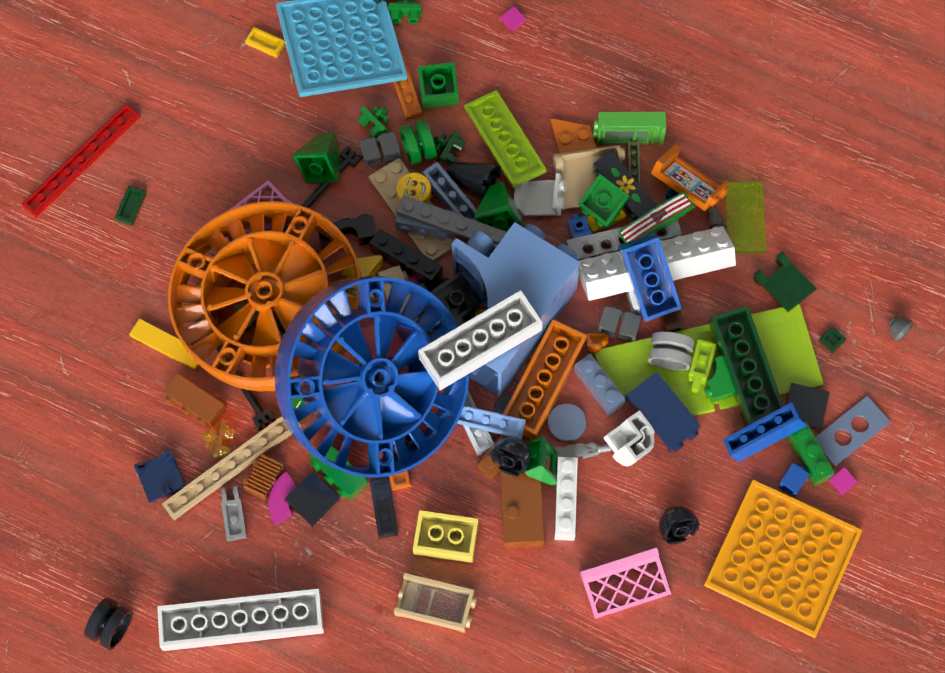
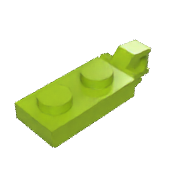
[688,339,717,394]

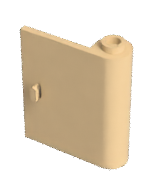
[553,145,625,210]

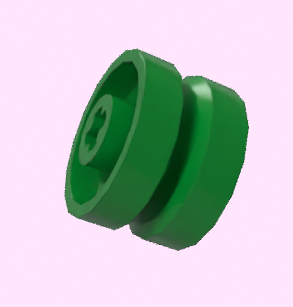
[399,119,437,165]

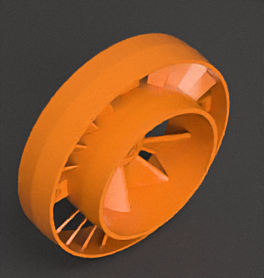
[168,201,362,391]

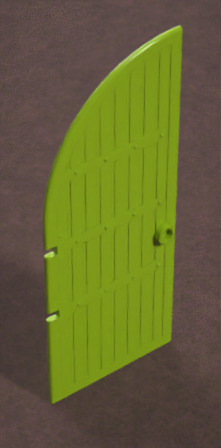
[594,304,824,416]

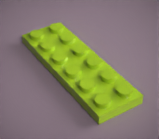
[464,90,546,188]

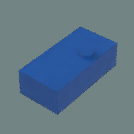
[618,233,682,322]

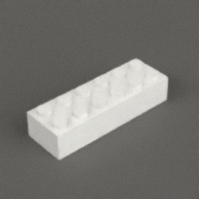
[418,291,542,390]

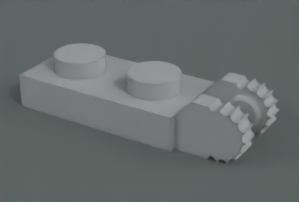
[221,485,247,542]

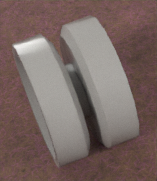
[648,332,694,371]

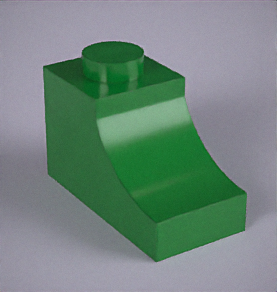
[704,356,736,403]

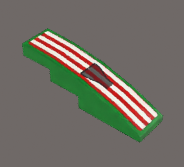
[618,192,695,243]

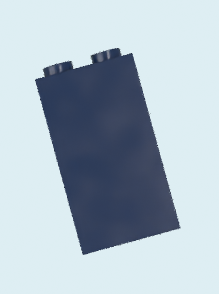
[625,372,701,453]

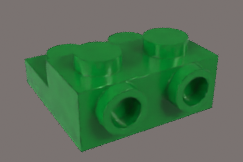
[578,174,630,228]

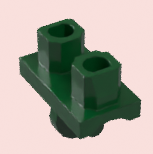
[433,130,466,165]

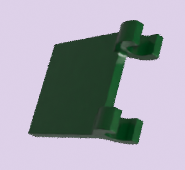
[753,252,817,312]

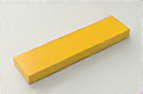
[129,319,199,371]

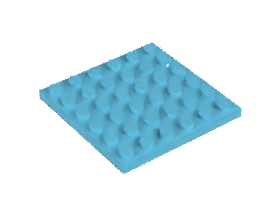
[276,0,407,97]

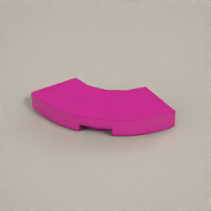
[269,472,297,526]

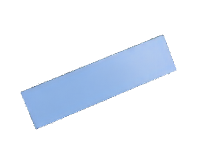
[457,405,526,439]

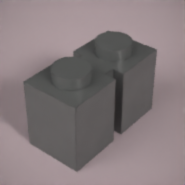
[359,132,401,169]
[598,306,642,342]

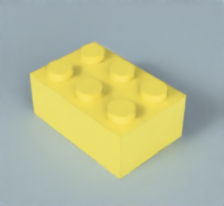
[413,510,479,563]

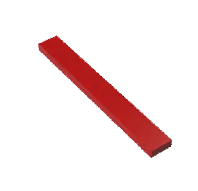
[21,103,140,218]

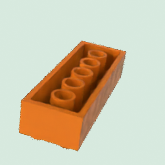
[503,319,587,440]

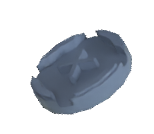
[548,403,586,442]

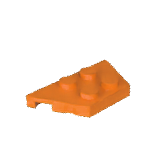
[550,119,596,153]

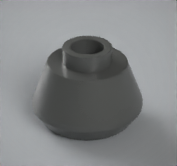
[888,316,913,341]

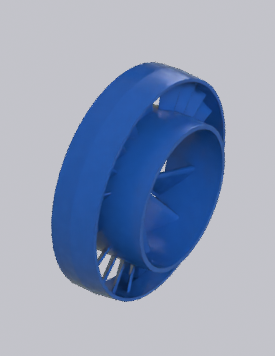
[275,276,469,478]

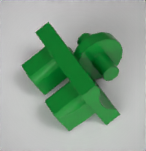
[389,0,422,24]
[357,106,391,138]

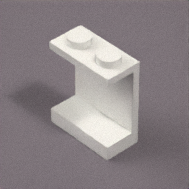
[514,173,566,217]

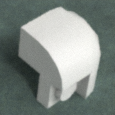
[604,410,655,467]

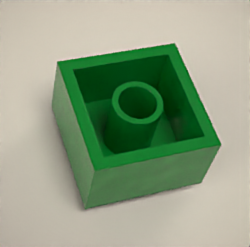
[418,62,459,109]

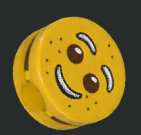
[396,173,431,204]

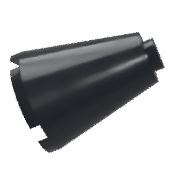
[447,162,501,199]

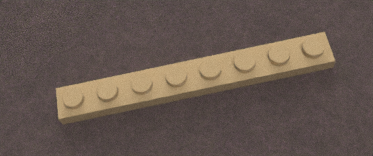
[162,416,301,521]

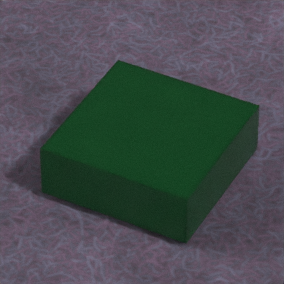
[819,326,846,354]

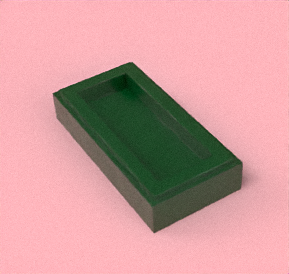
[114,186,147,226]

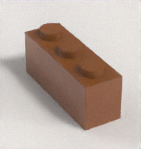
[163,373,226,428]

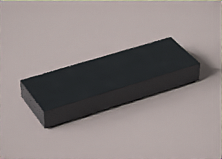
[369,477,398,539]

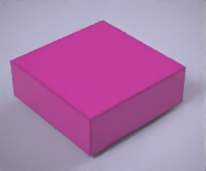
[500,6,526,31]
[829,467,857,495]

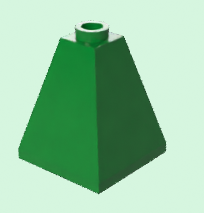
[293,132,340,183]
[475,182,525,232]

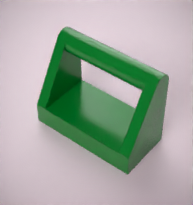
[525,436,558,485]

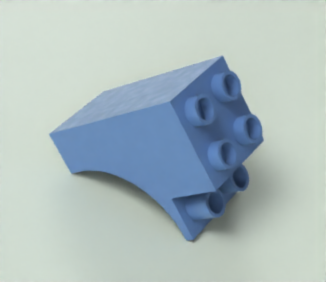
[452,222,580,397]

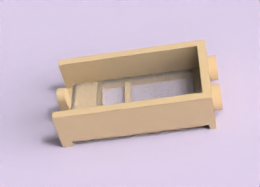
[394,573,477,633]

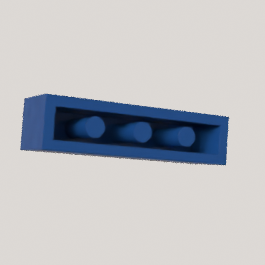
[723,402,807,463]

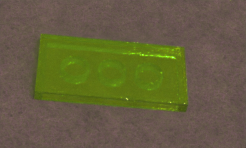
[725,182,767,254]

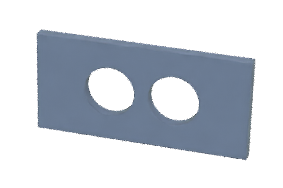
[815,396,891,467]

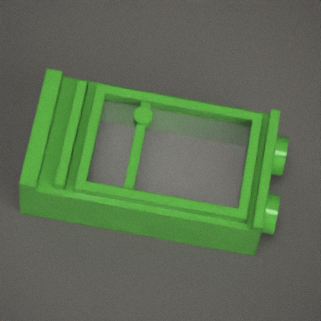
[593,112,666,145]

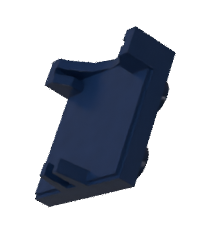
[134,450,186,503]

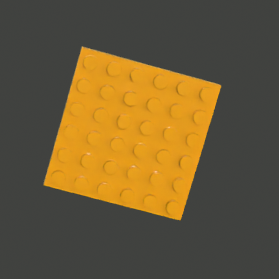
[704,480,863,638]

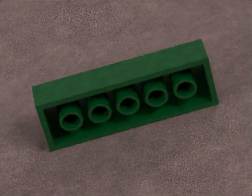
[708,306,784,427]

